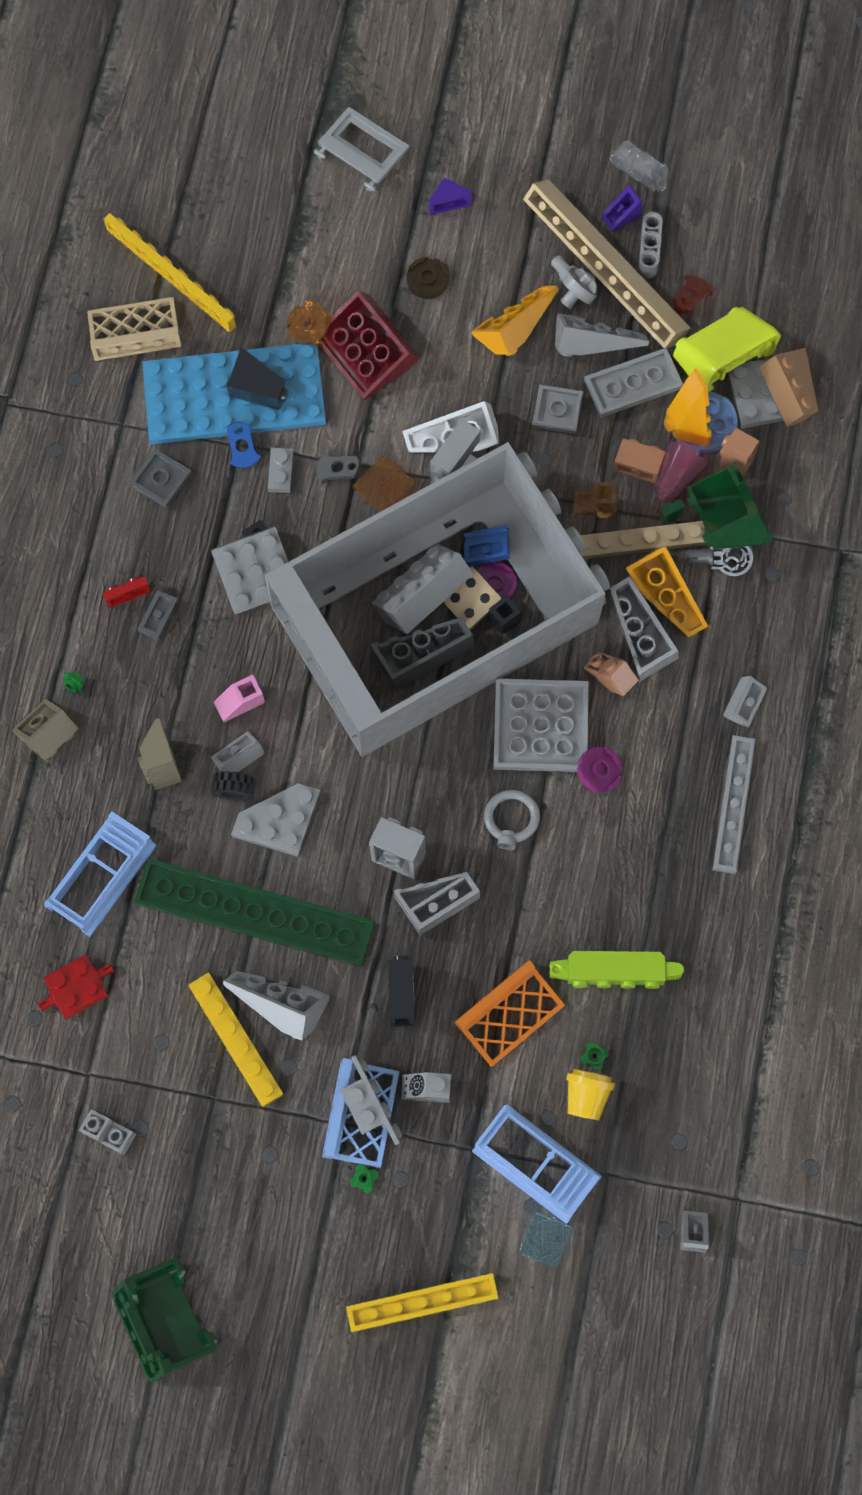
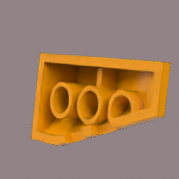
[625,546,708,637]

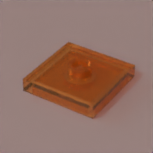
[353,455,416,512]

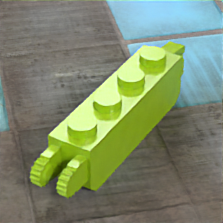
[549,951,684,989]

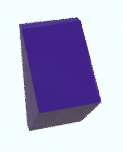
[429,177,472,215]
[601,185,642,231]

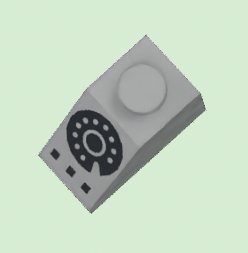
[401,1072,451,1103]

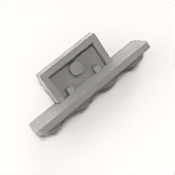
[340,1055,403,1145]

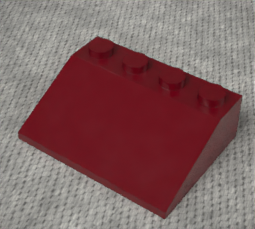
[313,290,420,400]

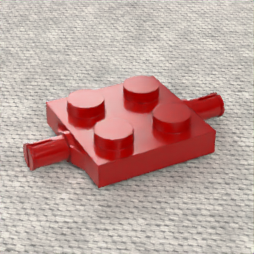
[37,954,114,1020]

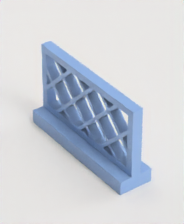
[322,1058,399,1168]

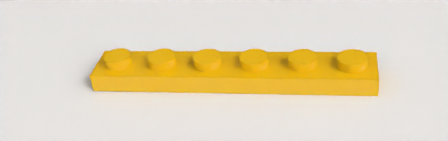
[188,972,284,1108]
[346,1273,498,1332]

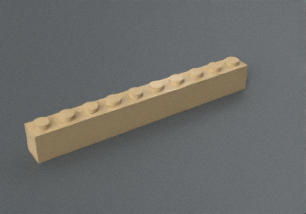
[523,180,691,349]

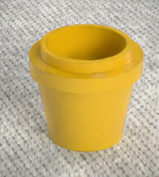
[566,1069,616,1120]

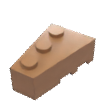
[759,348,819,426]

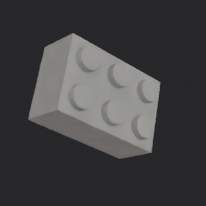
[369,817,426,880]

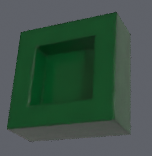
[659,499,685,525]

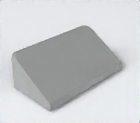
[723,676,767,727]
[211,731,264,773]

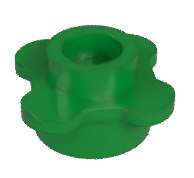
[64,671,86,695]
[580,1042,609,1071]
[350,1164,378,1193]

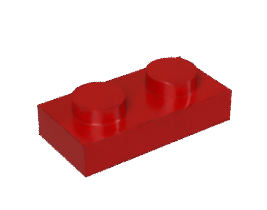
[102,576,151,608]

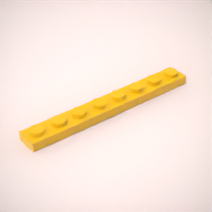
[104,213,236,333]

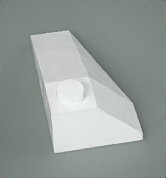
[403,401,499,453]

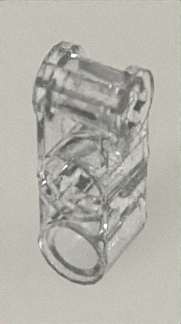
[610,140,668,192]

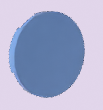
[676,392,738,453]

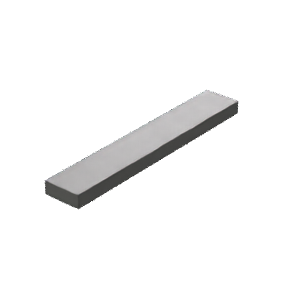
[712,735,756,874]

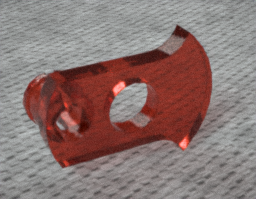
[673,275,713,315]

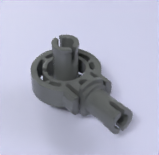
[688,546,754,576]

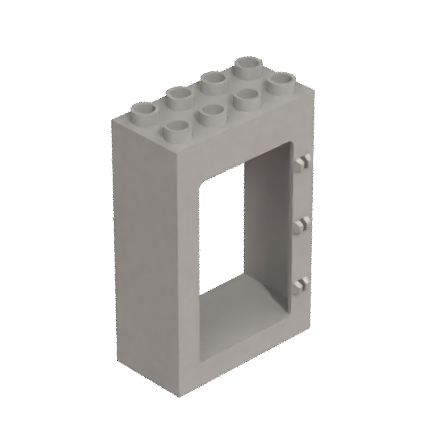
[265,442,610,757]

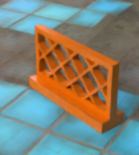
[453,960,565,1067]

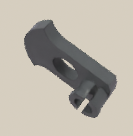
[316,452,363,485]

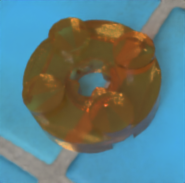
[286,301,331,345]

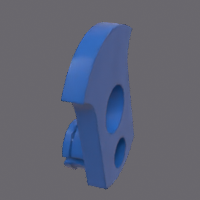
[227,422,261,468]

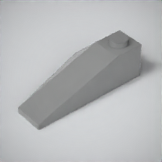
[555,313,649,357]

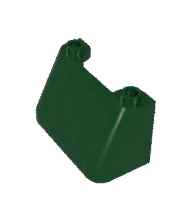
[686,462,772,550]
[112,1257,218,1383]

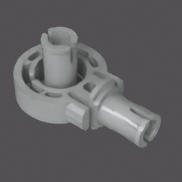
[551,255,597,309]

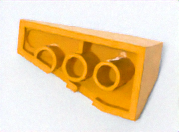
[472,286,559,356]
[664,368,712,447]

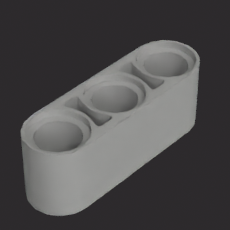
[638,212,663,278]

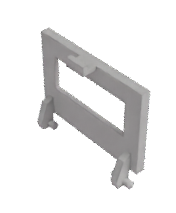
[314,107,409,192]

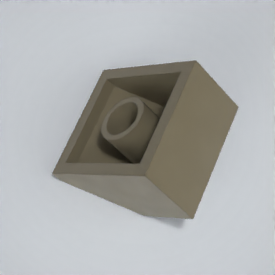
[12,699,79,760]

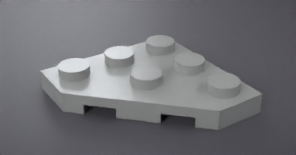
[231,784,321,857]

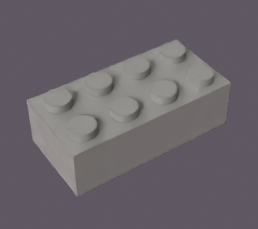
[372,544,473,634]

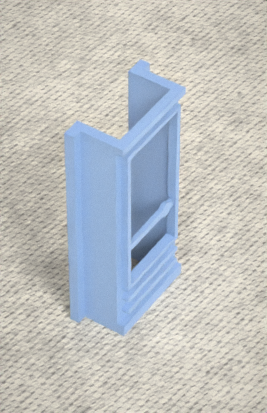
[44,811,157,937]
[472,1104,602,1224]

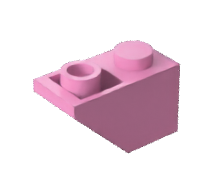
[214,675,265,722]

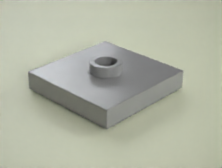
[532,385,583,434]

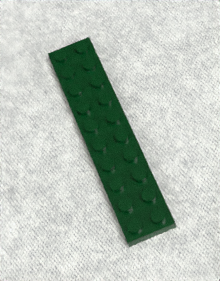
[134,858,375,968]

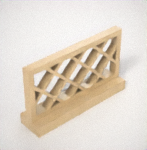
[87,297,181,361]

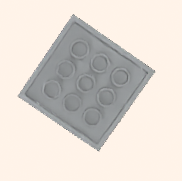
[493,679,588,772]

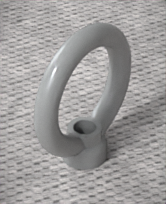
[484,790,540,850]

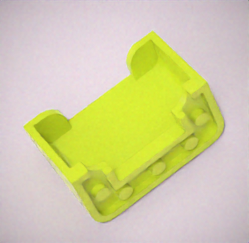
[673,307,781,393]

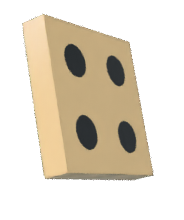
[443,566,502,631]

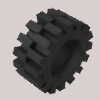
[211,771,256,801]

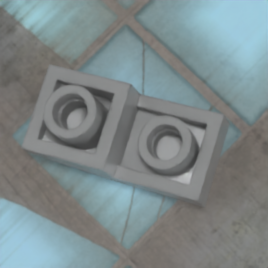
[78,1109,136,1156]

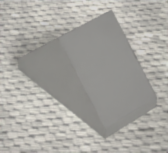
[680,1210,709,1252]

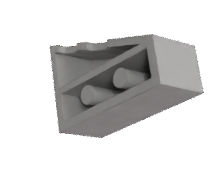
[394,872,480,936]

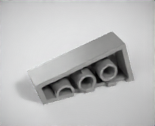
[610,576,679,682]

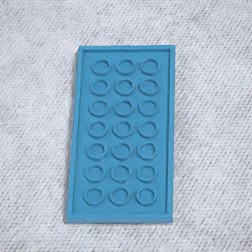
[142,342,326,445]

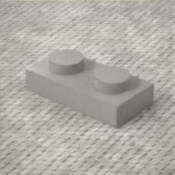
[268,448,294,493]

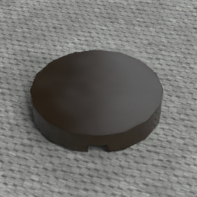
[406,257,449,299]

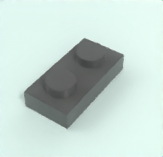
[138,590,179,641]

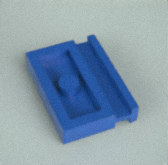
[464,526,510,567]

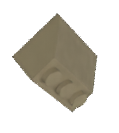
[138,718,182,790]

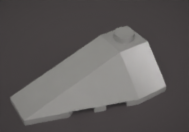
[223,971,330,1040]

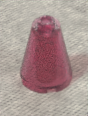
[653,438,710,503]

